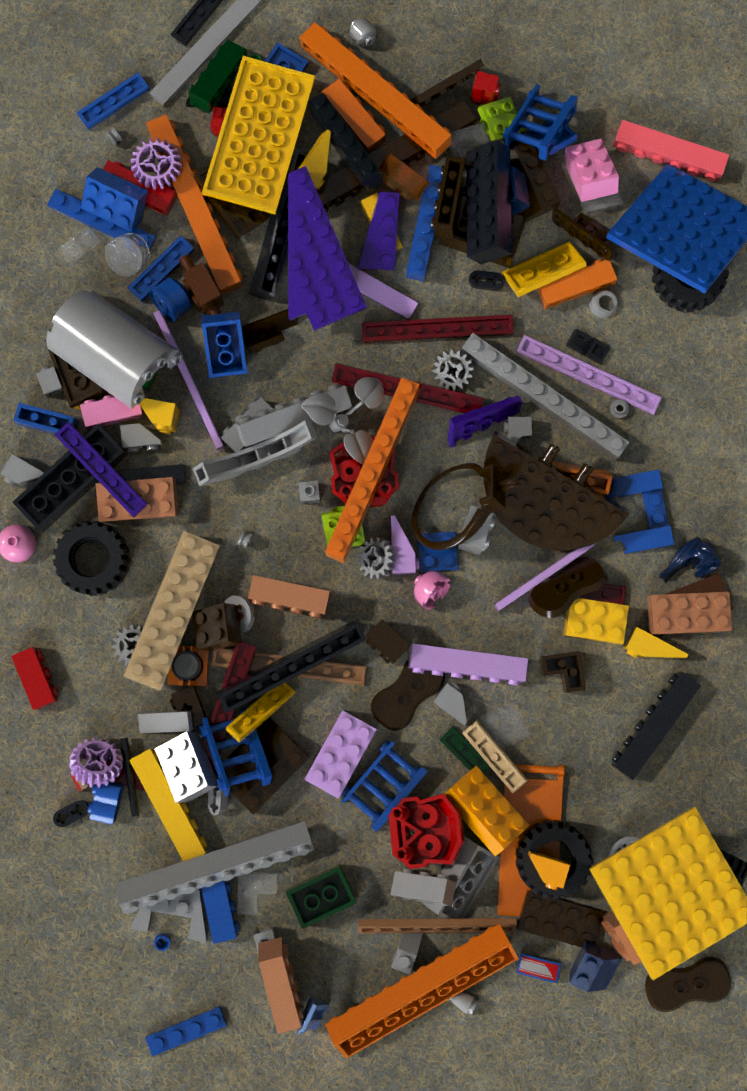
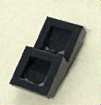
[565,329,610,364]

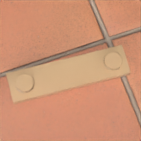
[462,720,528,793]

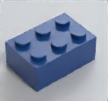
[81,167,148,232]
[201,312,247,378]

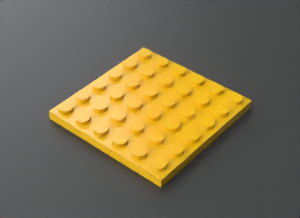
[589,807,747,980]

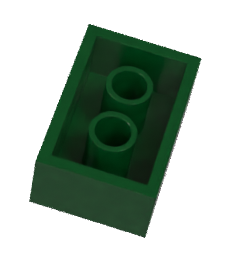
[286,864,357,929]

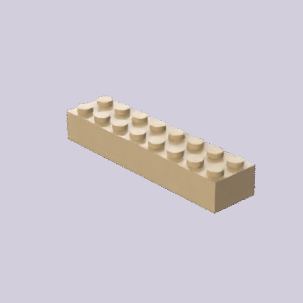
[123,531,220,691]

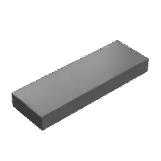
[138,711,193,733]

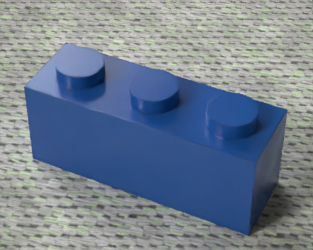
[13,403,79,435]
[201,881,240,944]

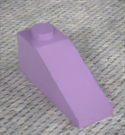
[391,516,419,575]

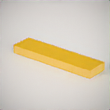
[226,682,295,743]

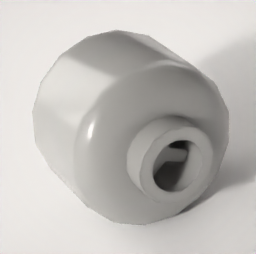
[349,18,377,47]

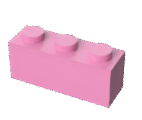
[80,395,143,431]

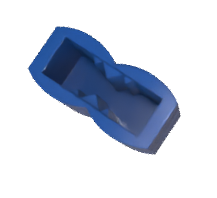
[88,781,124,825]

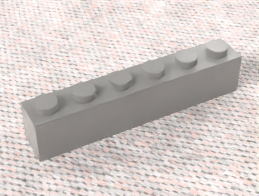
[235,383,352,447]

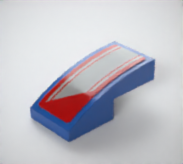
[516,953,562,983]

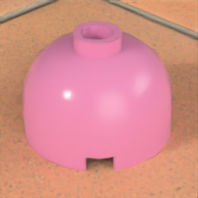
[0,524,37,563]
[414,571,450,610]

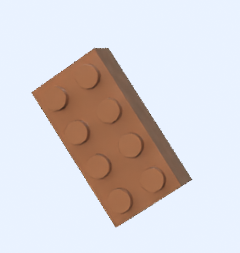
[96,477,179,523]
[248,575,331,619]
[647,592,732,635]
[601,910,641,965]
[258,937,304,1034]

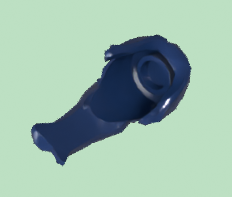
[659,536,721,583]

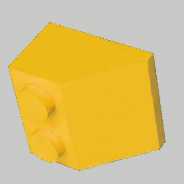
[139,398,180,435]

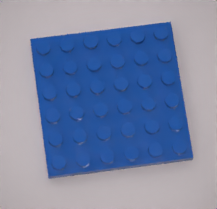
[606,163,747,294]

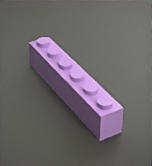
[408,644,528,686]

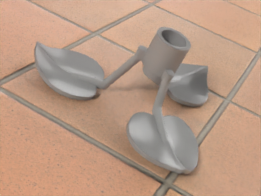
[301,377,384,465]

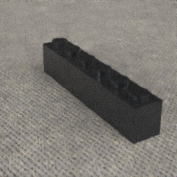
[308,93,384,193]
[611,672,701,780]

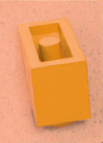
[528,851,570,890]

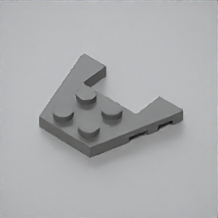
[130,889,207,942]

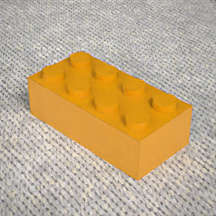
[445,766,529,856]

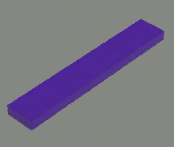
[55,422,148,518]

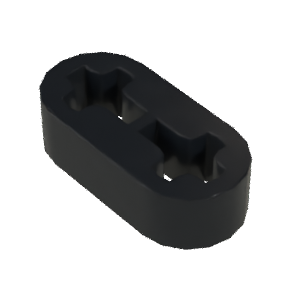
[468,270,504,291]
[53,800,89,827]

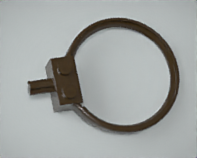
[412,463,521,550]

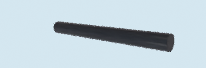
[120,738,139,817]

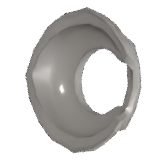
[589,289,619,318]

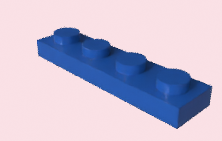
[76,72,150,130]
[127,235,195,302]
[145,1006,227,1056]

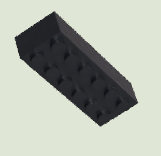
[466,139,512,264]
[12,424,128,533]

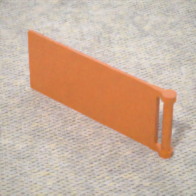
[497,764,564,917]

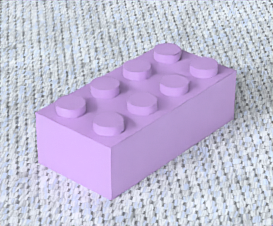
[304,710,377,799]

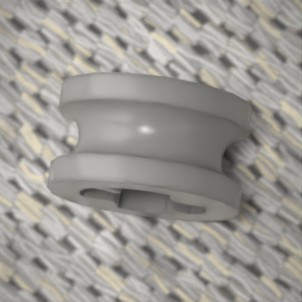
[105,127,123,146]
[237,530,253,549]

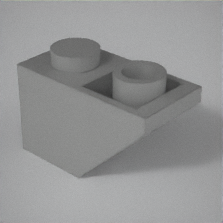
[120,423,163,453]

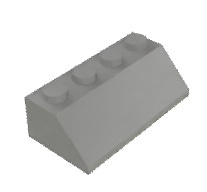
[423,836,500,919]

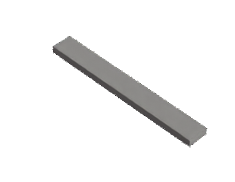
[149,0,263,107]

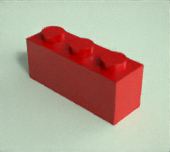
[11,647,59,710]

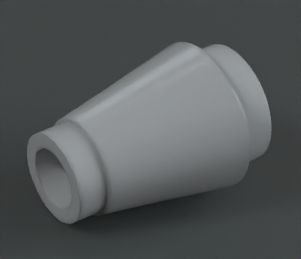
[449,992,479,1015]

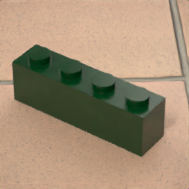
[188,39,247,114]

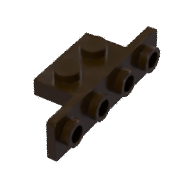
[552,208,613,261]
[242,309,298,354]

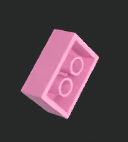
[565,139,619,202]

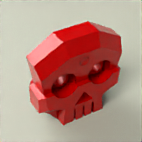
[329,436,399,507]
[388,794,464,869]

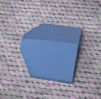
[297,997,330,1034]

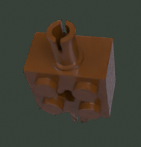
[179,254,224,315]

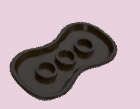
[528,557,608,618]
[371,659,445,731]
[645,957,731,1012]

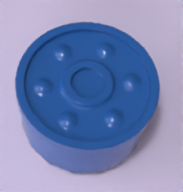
[149,278,191,322]

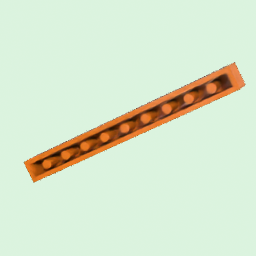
[299,22,452,159]
[146,114,243,295]
[325,377,420,564]

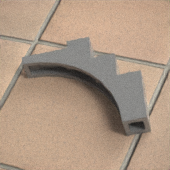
[193,419,317,486]

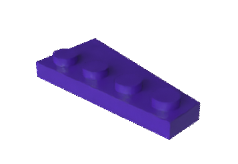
[357,191,399,270]
[448,395,522,448]

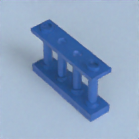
[503,84,578,161]
[200,707,272,797]
[341,741,428,832]

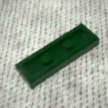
[439,726,492,776]

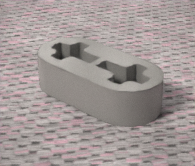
[208,778,228,816]

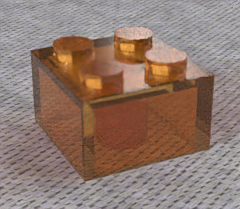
[379,153,430,201]

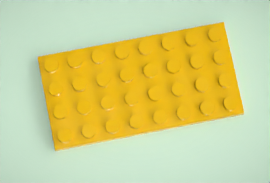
[202,56,315,215]

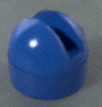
[154,933,170,951]

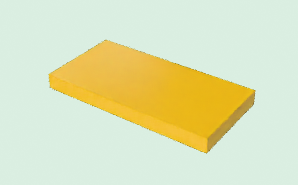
[502,241,587,297]

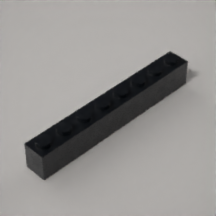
[249,148,308,301]
[215,621,366,713]

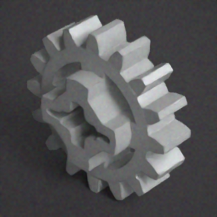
[433,348,475,390]
[357,537,397,579]
[112,625,142,666]

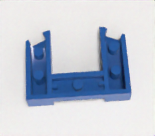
[606,470,674,554]

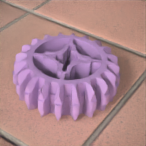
[130,137,182,190]
[69,737,123,788]

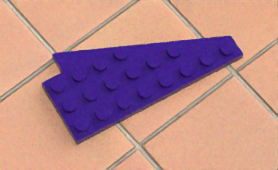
[288,166,367,331]

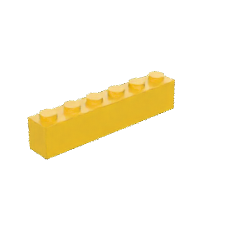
[129,747,208,861]

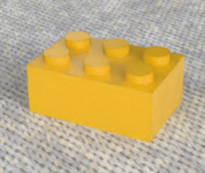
[563,598,629,645]

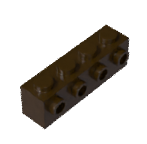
[431,156,466,238]

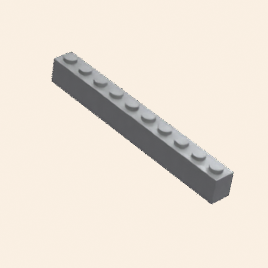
[461,333,629,461]
[115,821,314,914]

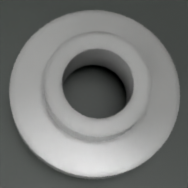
[610,400,629,419]

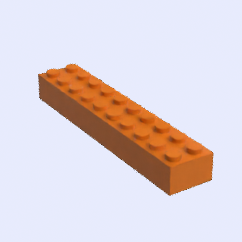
[325,924,519,1059]

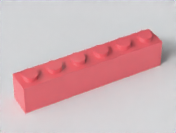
[613,120,729,182]

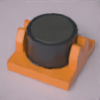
[168,646,209,686]

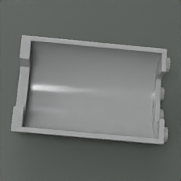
[46,290,183,409]

